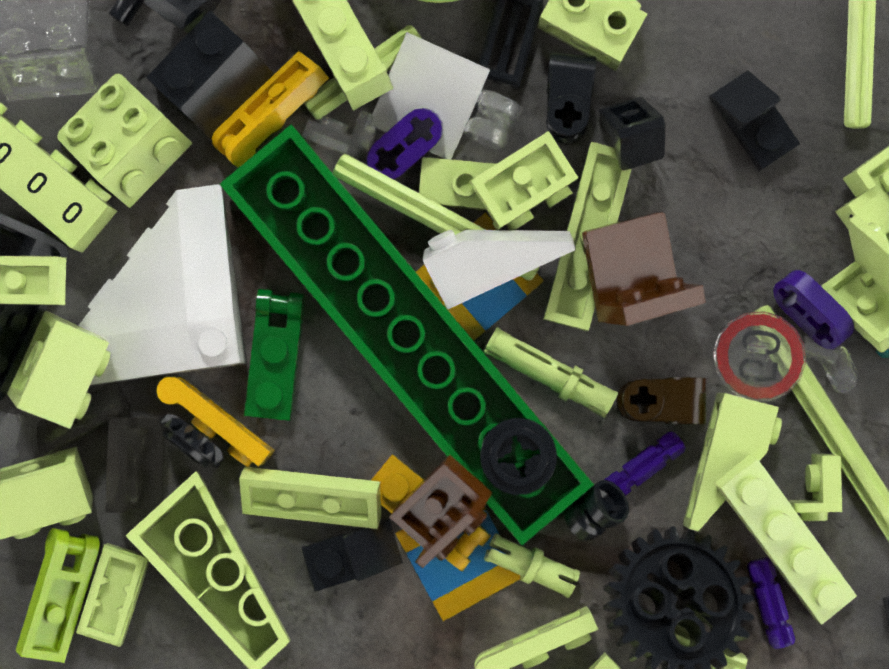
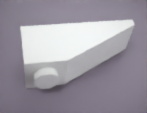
[422,230,575,310]

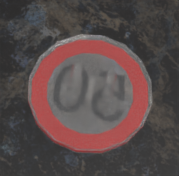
[713,311,806,402]

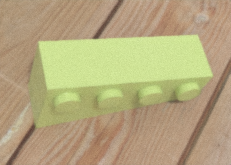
[126,471,290,669]

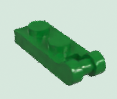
[244,289,305,421]

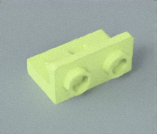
[469,131,578,230]

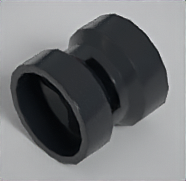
[564,480,629,541]

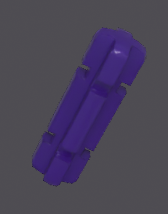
[604,431,686,496]
[747,557,796,649]

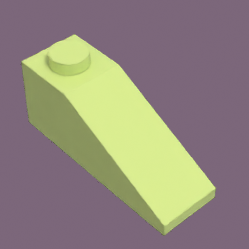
[683,393,782,531]

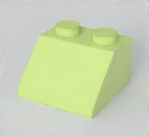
[7,311,111,429]

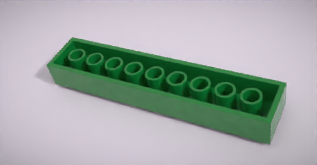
[219,124,594,545]

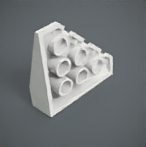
[78,184,247,386]

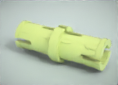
[484,533,580,598]

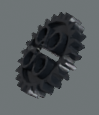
[603,526,754,669]

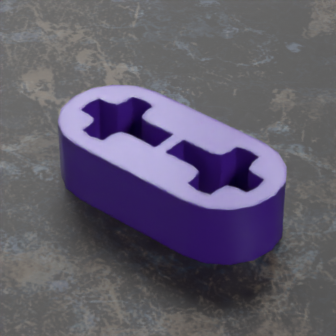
[367,108,444,179]
[773,270,854,349]

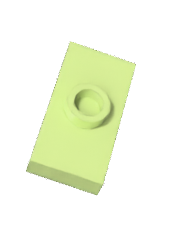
[419,157,496,210]
[76,543,149,647]

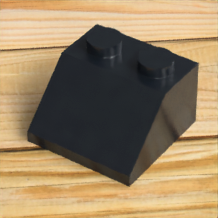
[146,10,274,140]

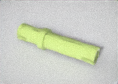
[483,327,618,418]

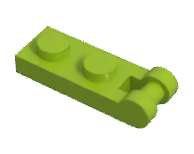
[15,528,100,663]

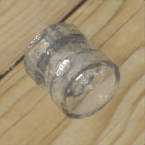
[463,90,523,151]

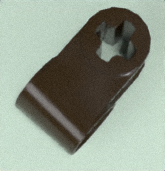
[616,377,706,424]

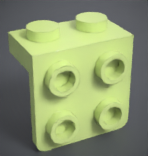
[57,74,193,208]
[821,215,889,353]

